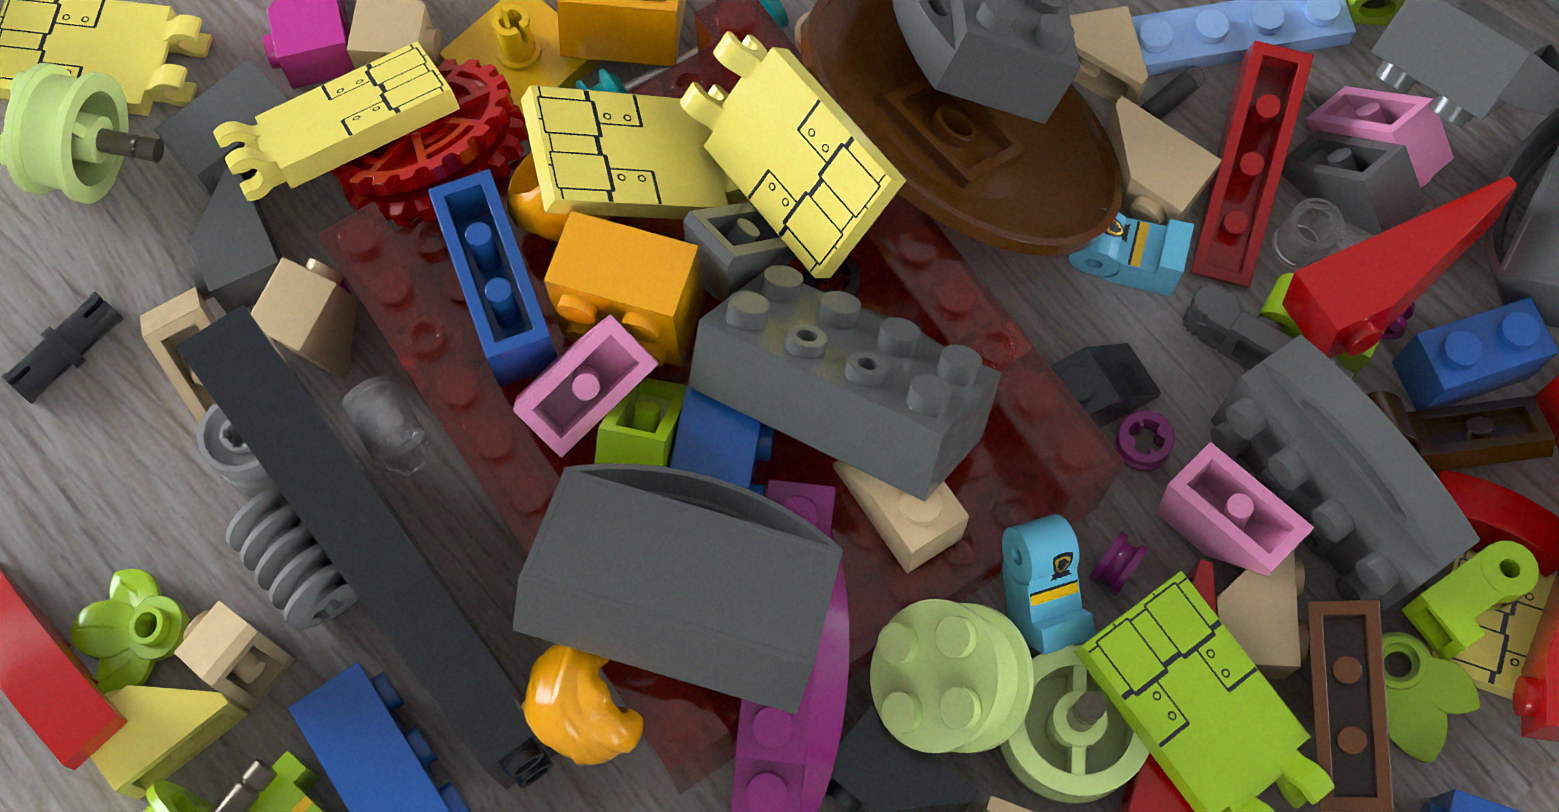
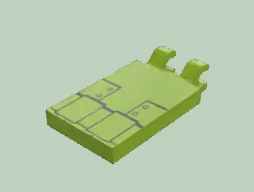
[1074,571,1335,812]

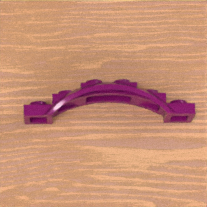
[730,480,849,812]

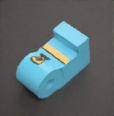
[1068,208,1194,297]
[1002,514,1095,655]

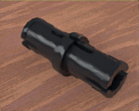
[1,291,124,404]

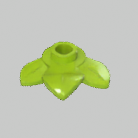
[69,569,191,694]
[1382,632,1480,763]

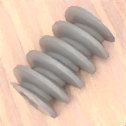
[226,487,359,630]

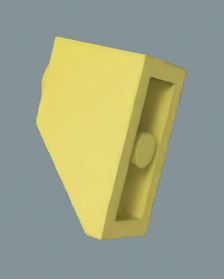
[90,685,248,800]

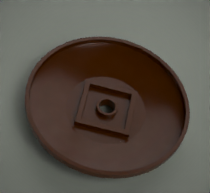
[801,0,1123,256]

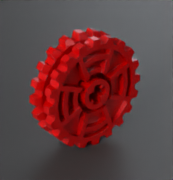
[330,59,528,226]

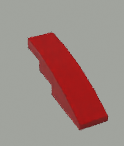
[0,565,128,771]

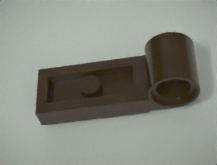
[1366,391,1556,472]

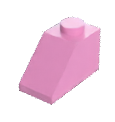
[1305,86,1454,188]
[513,314,659,458]
[1156,442,1314,576]

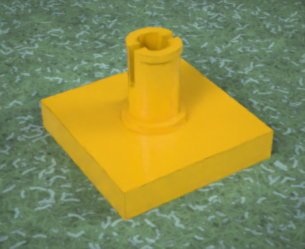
[439,0,602,128]

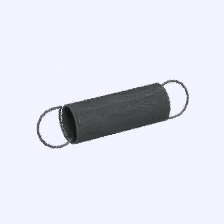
[1140,66,1205,120]

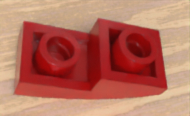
[1435,470,1559,577]

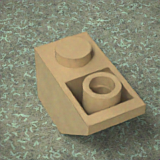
[1215,551,1309,680]

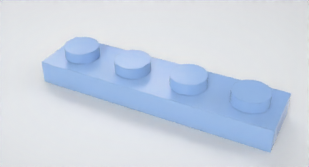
[1131,0,1356,76]

